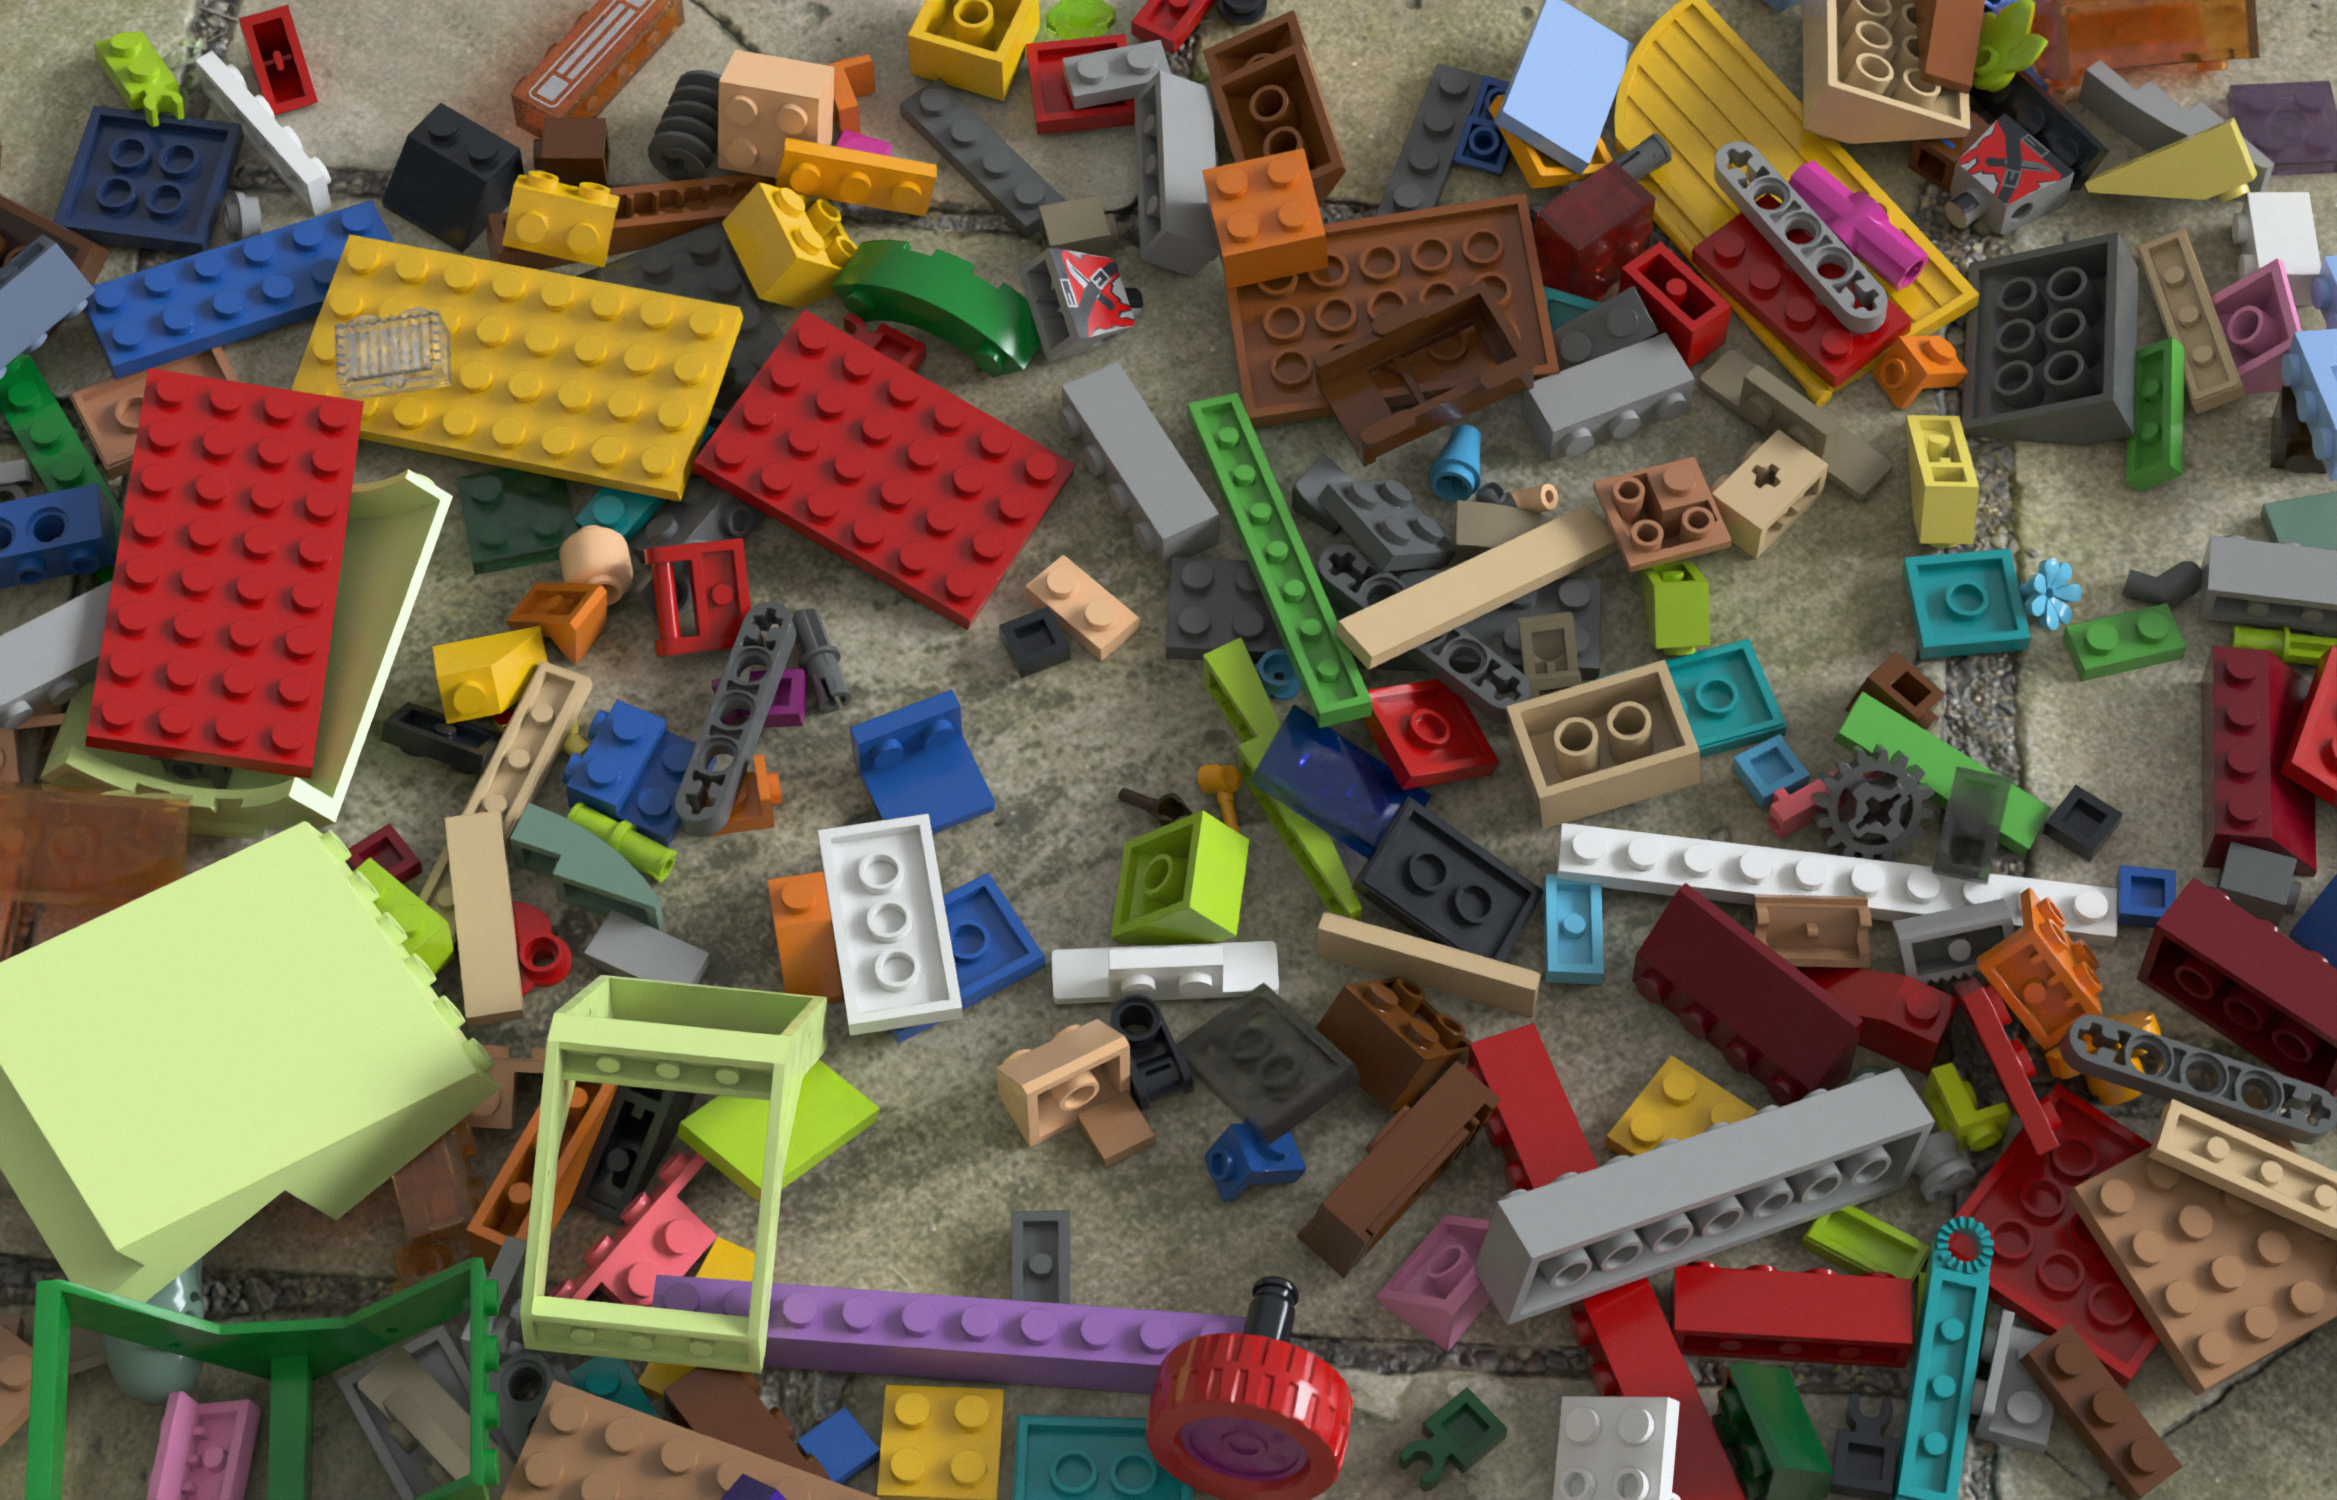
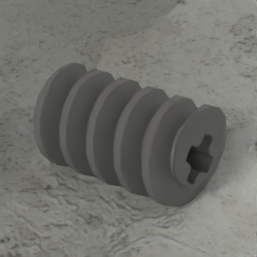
[648,70,722,181]

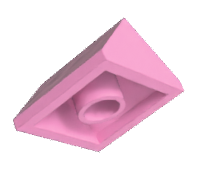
[2211,258,2302,393]
[1375,1214,1492,1352]

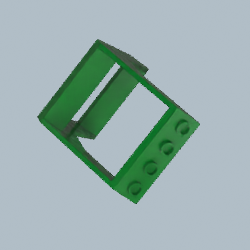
[25,1257,500,1500]

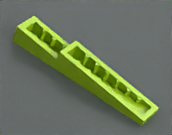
[1203,637,1362,921]

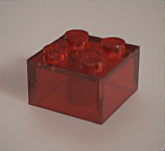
[1534,160,1656,302]

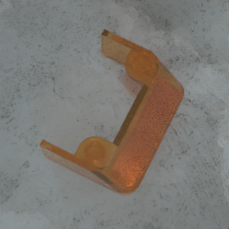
[2030,0,2260,88]

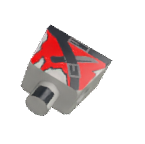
[1945,113,2074,235]
[1018,248,1143,361]

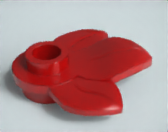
[512,901,572,996]

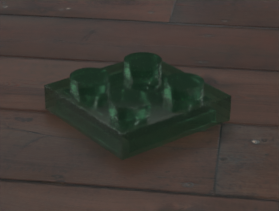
[457,468,576,575]

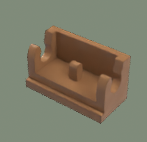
[1752,894,1872,968]

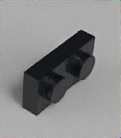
[381,702,502,775]

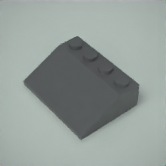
[1962,232,2138,446]

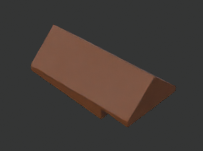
[1203,10,1346,208]

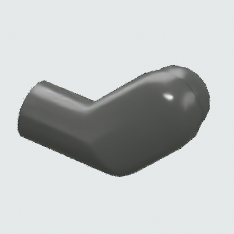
[2122,561,2202,608]

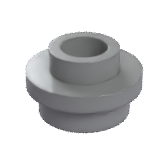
[223,192,261,241]

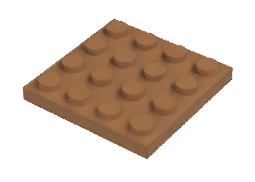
[2067,1091,2337,1396]

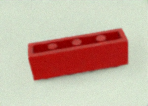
[1669,1261,1913,1368]

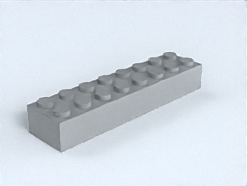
[1474,1068,1935,1325]

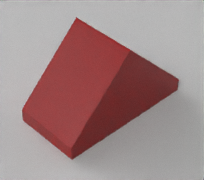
[238,4,318,115]

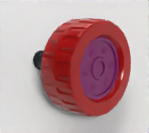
[1145,1276,1353,1500]

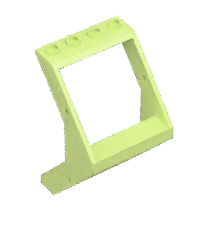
[520,975,829,1373]

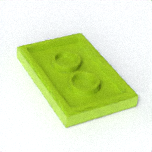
[677,1059,880,1204]

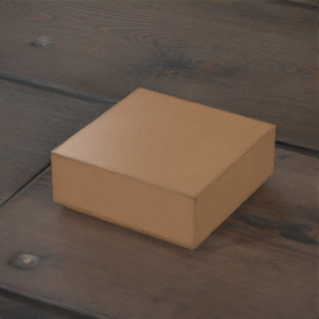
[1077,1090,1155,1169]

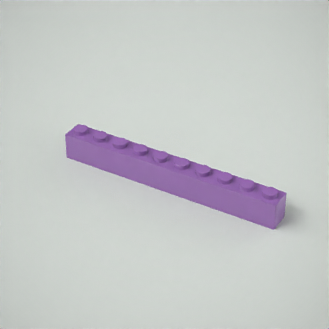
[652,1274,1246,1394]

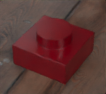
[345,823,423,884]

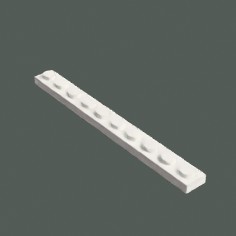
[1556,823,2117,948]

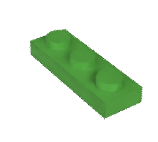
[2126,337,2184,493]

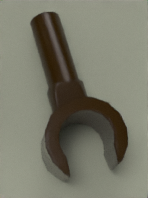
[1118,787,1193,827]

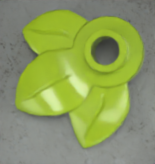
[1972,0,2048,92]

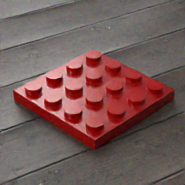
[1929,1083,2161,1389]

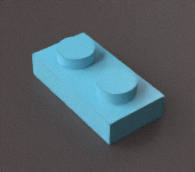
[1543,874,1604,985]

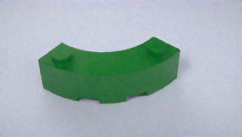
[831,239,1041,377]

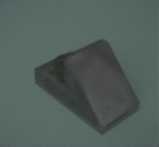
[1932,766,2012,885]

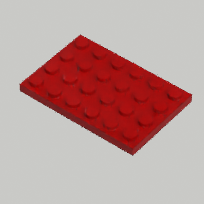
[692,309,1076,630]

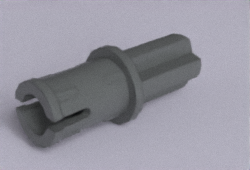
[792,608,852,712]

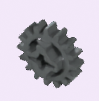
[1811,744,1935,862]

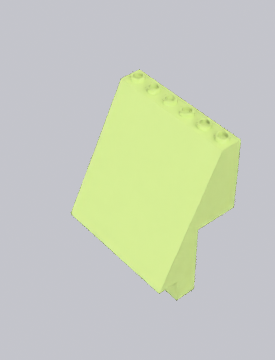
[0,821,500,1303]

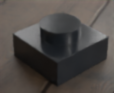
[999,606,1071,678]
[2043,785,2123,862]

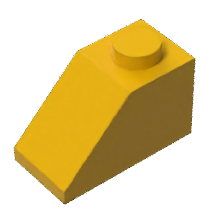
[432,626,548,724]

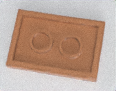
[68,346,239,481]

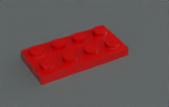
[1691,194,1912,389]

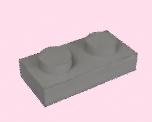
[1062,40,1171,110]

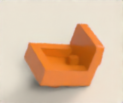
[826,54,875,137]
[1872,335,1968,409]

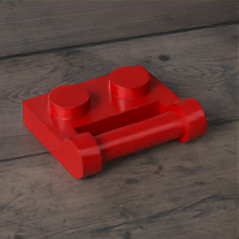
[644,538,751,657]

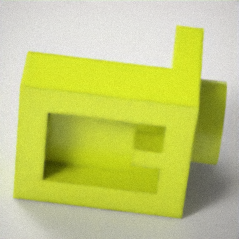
[1923,1062,2011,1151]

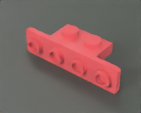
[548,1150,717,1307]

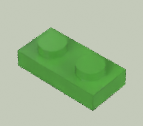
[2062,603,2187,682]

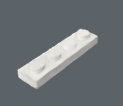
[195,51,332,216]

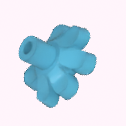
[2019,558,2082,630]

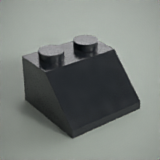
[382,102,525,253]

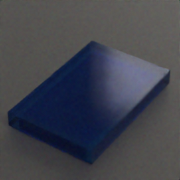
[1248,704,1432,859]

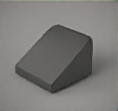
[1292,453,1353,535]

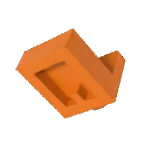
[704,754,783,837]

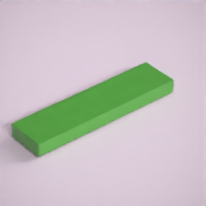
[1833,691,2051,857]

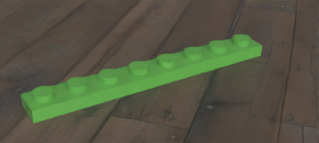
[1187,392,1372,728]

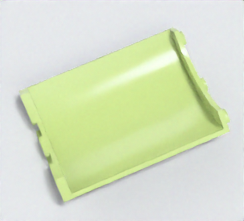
[40,469,453,839]

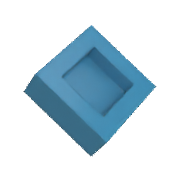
[1732,734,1810,809]

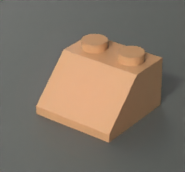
[996,1019,1131,1147]

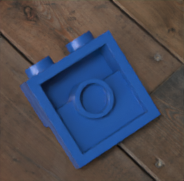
[562,699,717,848]

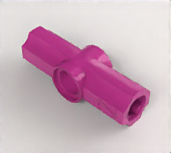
[1788,160,1928,292]

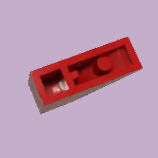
[1795,967,1959,1075]

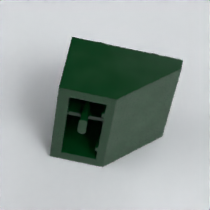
[1712,1362,1834,1500]

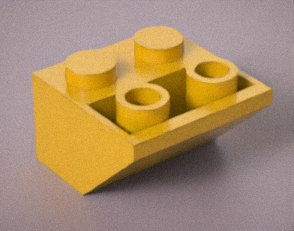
[722,182,857,309]

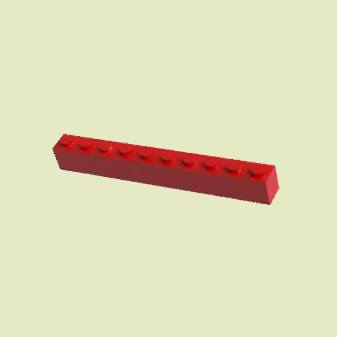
[1465,1023,1746,1500]

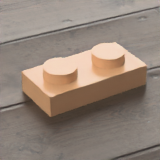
[1025,554,1139,661]

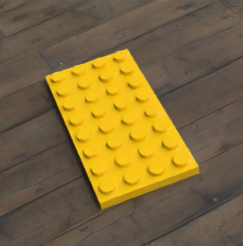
[291,234,744,502]

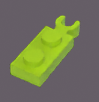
[94,30,185,127]

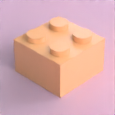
[718,50,834,178]

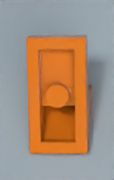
[506,582,607,665]

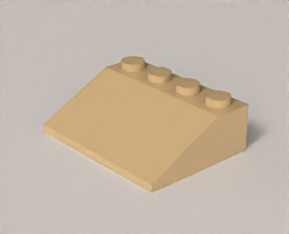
[1803,0,1970,144]

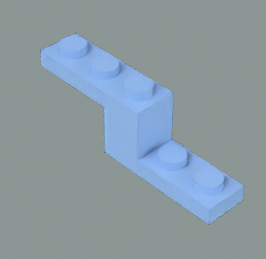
[2281,255,2337,481]

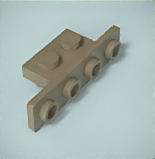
[1699,349,1893,500]
[358,1347,516,1500]

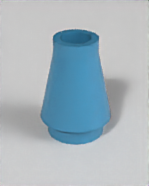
[1429,425,1482,503]

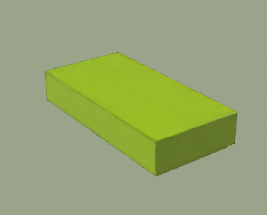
[1800,1206,1930,1288]

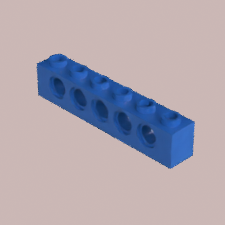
[0,483,117,589]

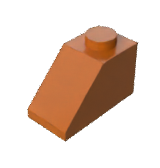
[767,871,843,1003]

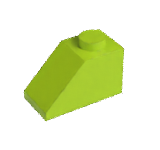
[1639,561,1710,656]

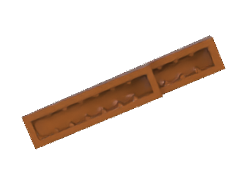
[486,173,776,270]

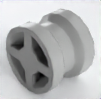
[1912,1131,1976,1202]

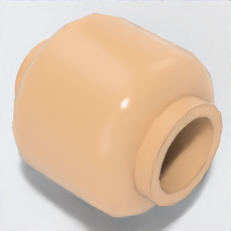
[559,525,633,606]

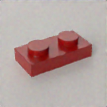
[1131,0,1217,55]

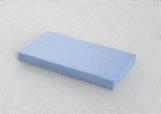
[1494,0,1634,175]

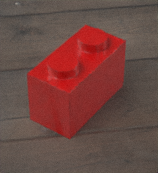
[1618,241,1731,368]

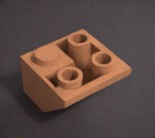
[1593,456,1732,573]

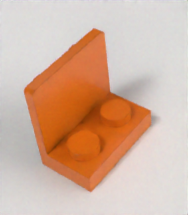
[1976,887,2103,1052]

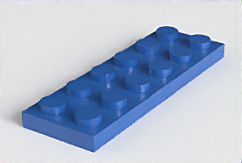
[82,200,394,379]

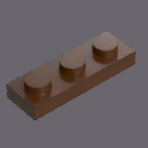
[2019,1322,2183,1500]

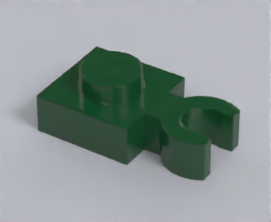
[1398,1387,1508,1492]

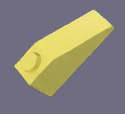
[2085,118,2257,203]
[1906,415,1979,548]

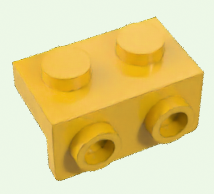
[502,171,620,268]

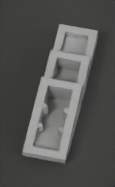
[2078,59,2274,196]

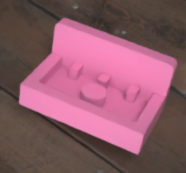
[147,1391,262,1500]

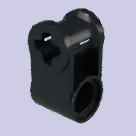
[1110,994,1194,1111]

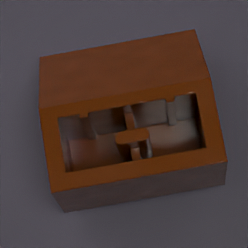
[1308,976,1472,1112]

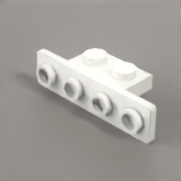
[1052,941,1279,1004]

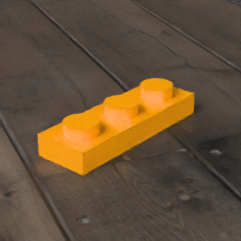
[775,137,937,217]

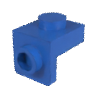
[1205,1122,1307,1202]

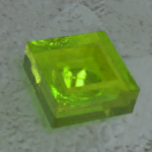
[1046,0,1116,40]

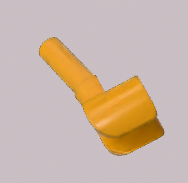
[1197,764,1242,833]

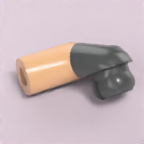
[1476,482,1558,513]

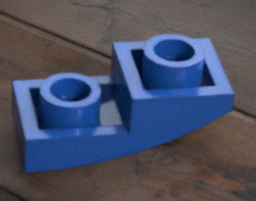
[1453,75,1512,177]

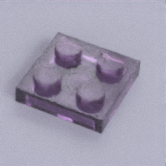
[2227,81,2337,176]

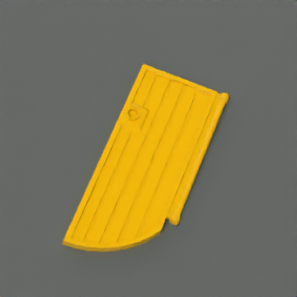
[1614,0,1980,407]

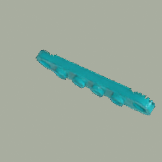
[1891,1216,1994,1500]

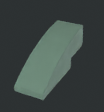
[510,802,665,931]

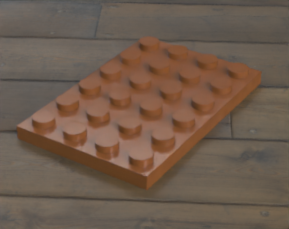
[1224,193,1559,428]

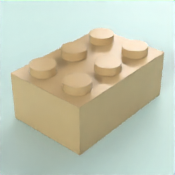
[1506,659,1701,830]

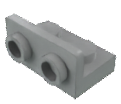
[1970,1310,2055,1455]

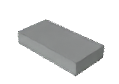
[584,909,711,984]

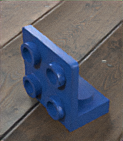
[850,689,995,834]

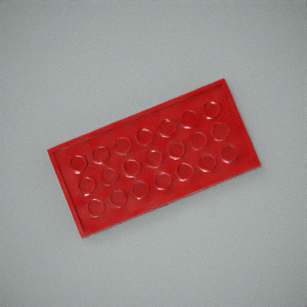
[85,368,364,779]

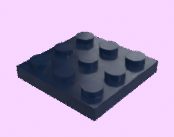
[53,106,244,255]

